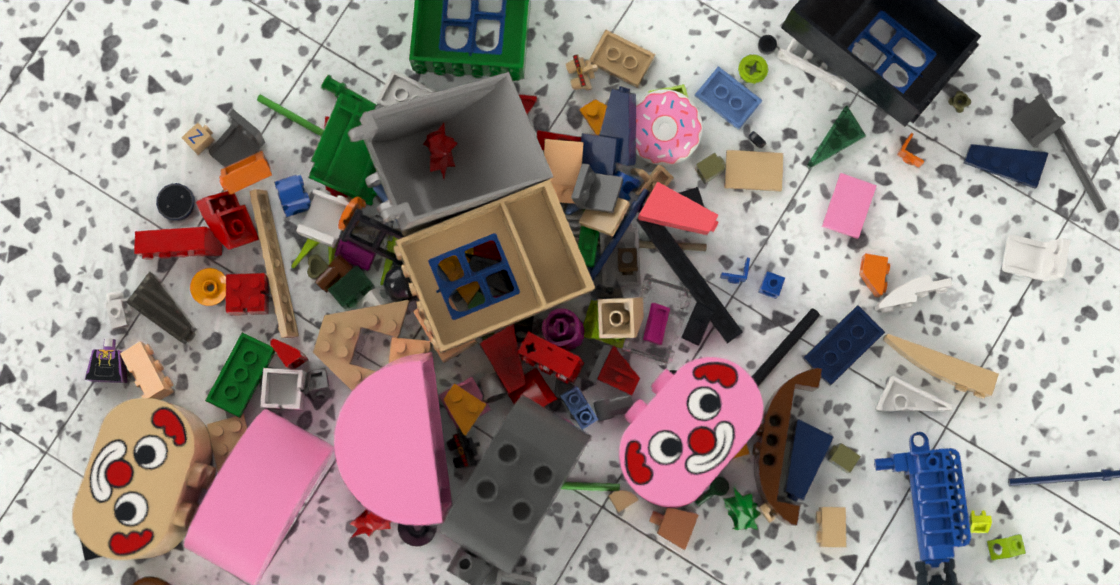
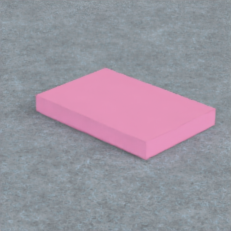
[822,173,877,239]

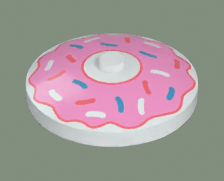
[636,89,703,166]

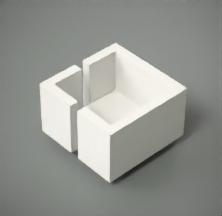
[260,368,306,411]

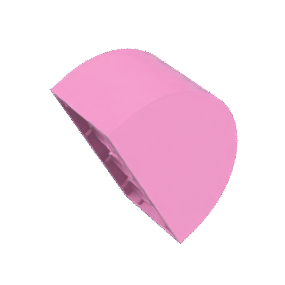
[334,352,452,525]
[184,409,335,585]

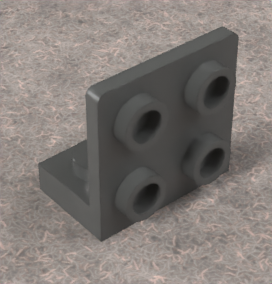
[1010,95,1066,148]
[571,164,623,213]
[568,337,612,385]

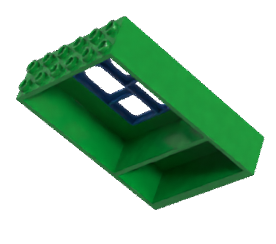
[409,0,531,81]

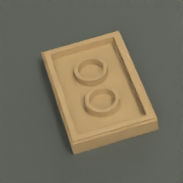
[589,29,655,88]
[725,150,783,191]

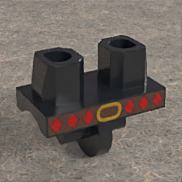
[446,433,481,468]

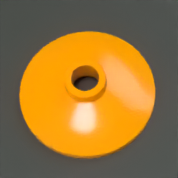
[190,268,226,306]

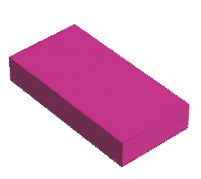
[643,303,670,345]

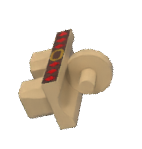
[565,54,598,91]

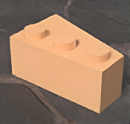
[120,341,174,400]

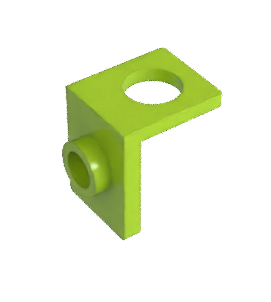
[987,534,1026,560]

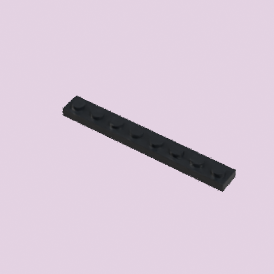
[636,219,743,344]

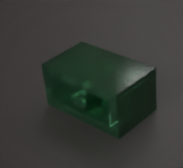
[328,265,374,310]

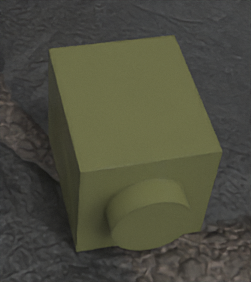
[694,153,726,184]
[828,443,861,473]

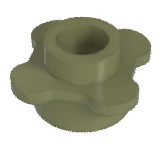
[948,91,971,113]

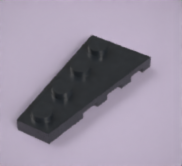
[469,256,514,295]

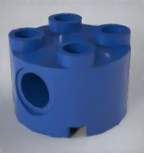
[274,175,311,218]

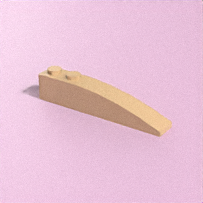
[883,334,999,399]

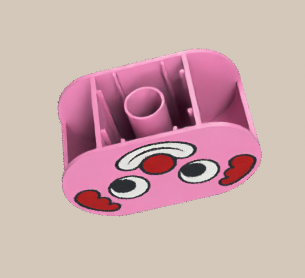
[619,357,763,508]

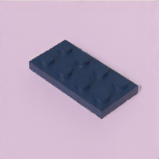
[803,305,885,386]

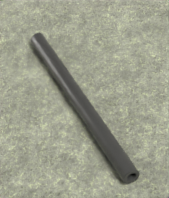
[1035,93,1107,213]

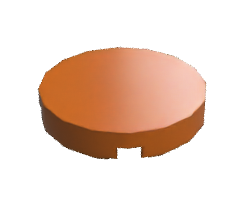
[338,196,366,232]

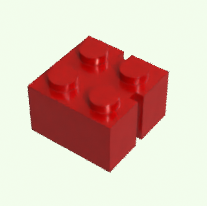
[226,273,269,316]

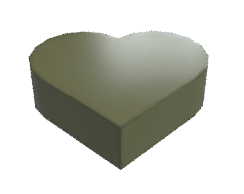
[307,254,328,280]

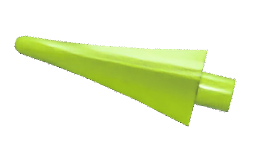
[380,237,399,286]
[291,238,319,269]

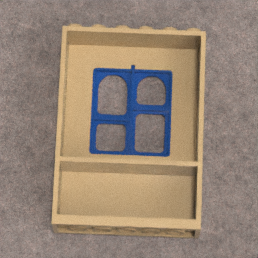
[394,179,595,354]

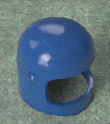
[615,171,641,202]

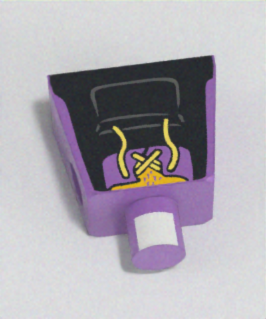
[85,339,127,383]

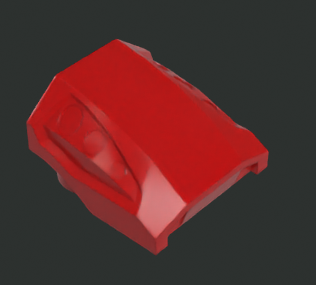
[508,368,557,407]

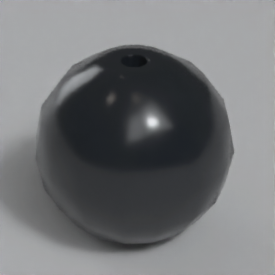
[383,264,417,302]

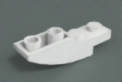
[875,275,953,313]

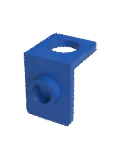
[720,257,750,284]

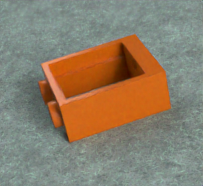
[219,151,272,195]

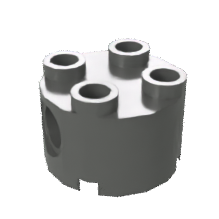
[446,546,493,585]

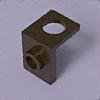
[618,248,638,275]

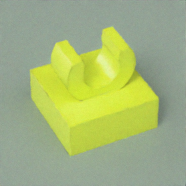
[969,510,992,533]

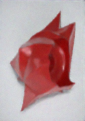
[423,123,458,179]
[349,508,392,538]

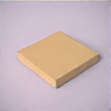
[579,198,630,237]

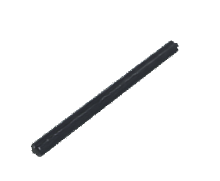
[752,308,820,387]

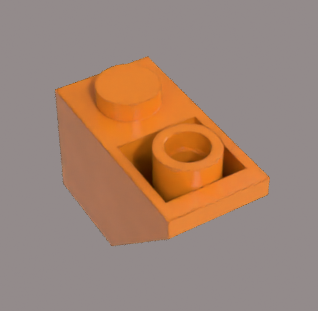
[859,253,890,298]

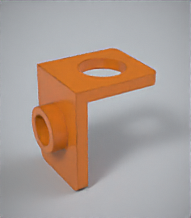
[897,133,924,167]

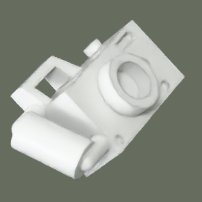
[105,291,132,330]

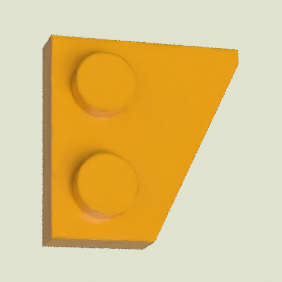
[443,383,487,436]

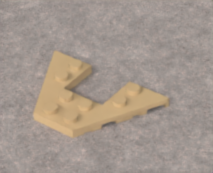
[313,300,410,391]

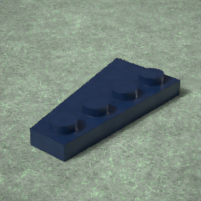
[964,144,1049,189]

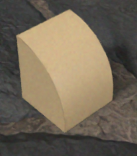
[608,490,639,512]

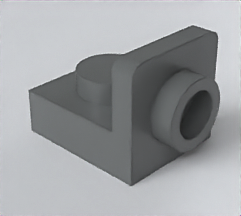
[306,368,332,401]

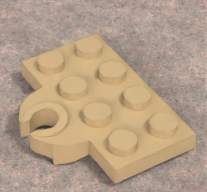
[207,414,248,473]

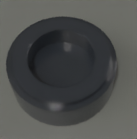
[758,35,777,55]
[748,131,767,149]

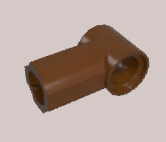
[315,254,353,293]

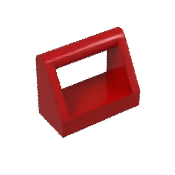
[270,339,308,370]

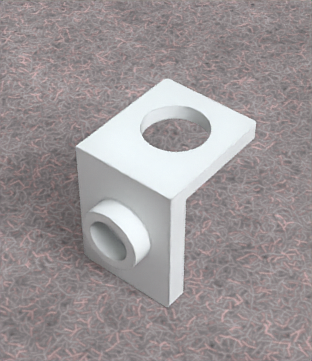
[357,285,393,309]

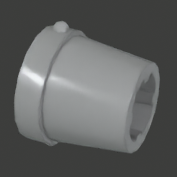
[480,373,508,403]

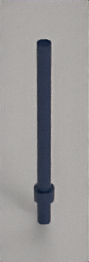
[589,188,650,281]
[1008,469,1120,486]

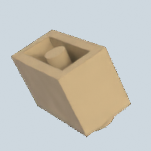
[816,507,846,547]

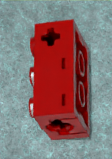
[518,332,585,385]

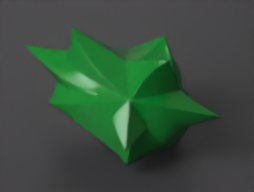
[723,488,761,530]

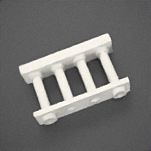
[777,38,866,91]

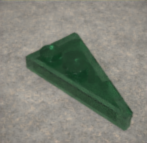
[806,106,866,169]

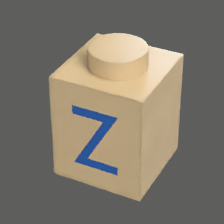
[181,123,215,155]

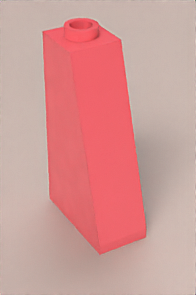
[637,182,719,235]

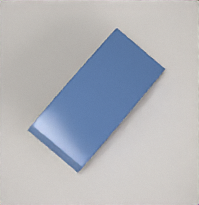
[560,385,598,430]

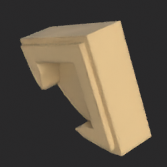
[757,503,775,523]

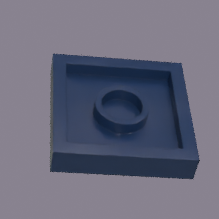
[581,133,620,176]

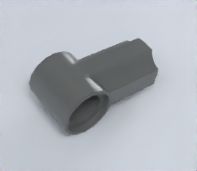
[593,395,633,421]

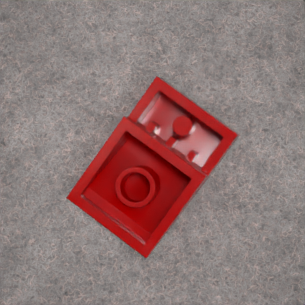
[196,191,259,250]

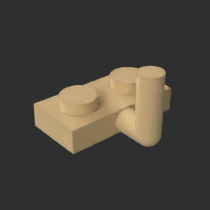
[630,165,674,203]

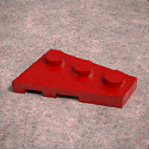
[479,324,526,394]

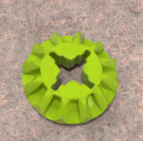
[738,54,768,84]

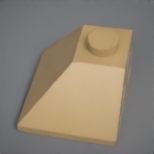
[598,297,644,338]

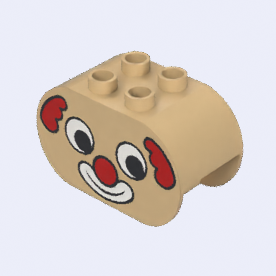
[72,398,216,560]

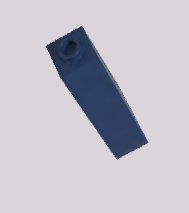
[600,86,636,166]
[783,419,834,502]

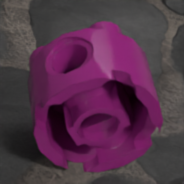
[542,308,585,351]

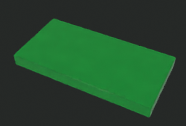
[205,332,275,418]

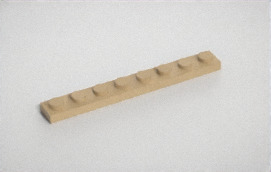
[249,189,299,338]

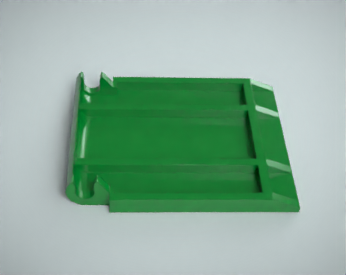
[308,92,377,206]

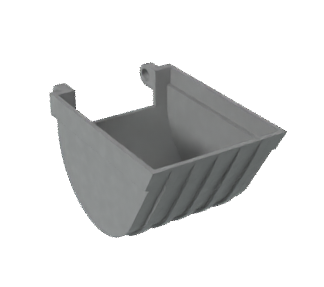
[348,72,553,236]

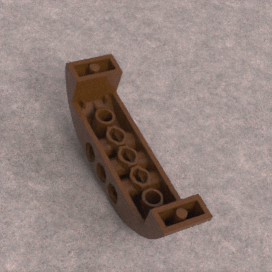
[752,368,822,526]

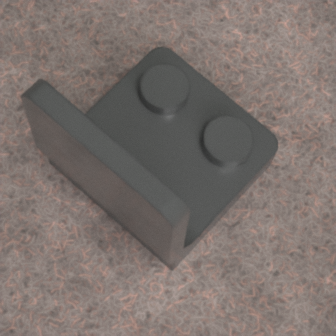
[209,108,265,167]

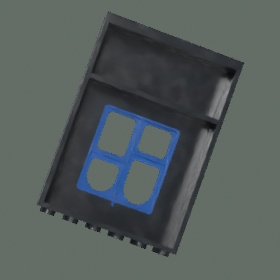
[781,0,981,127]

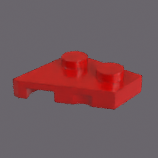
[597,346,640,396]

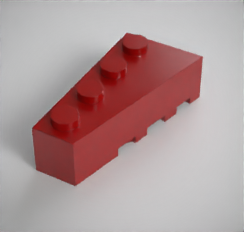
[134,226,222,260]

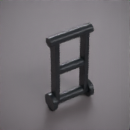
[340,209,406,266]

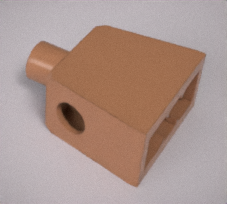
[649,508,699,550]

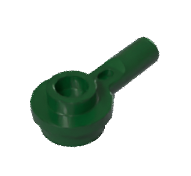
[694,477,729,507]

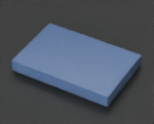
[695,66,762,130]

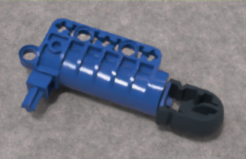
[874,432,971,585]

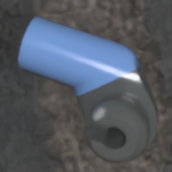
[560,203,581,215]

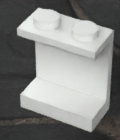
[296,188,349,248]

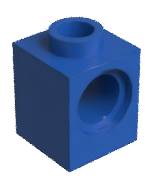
[758,271,785,299]

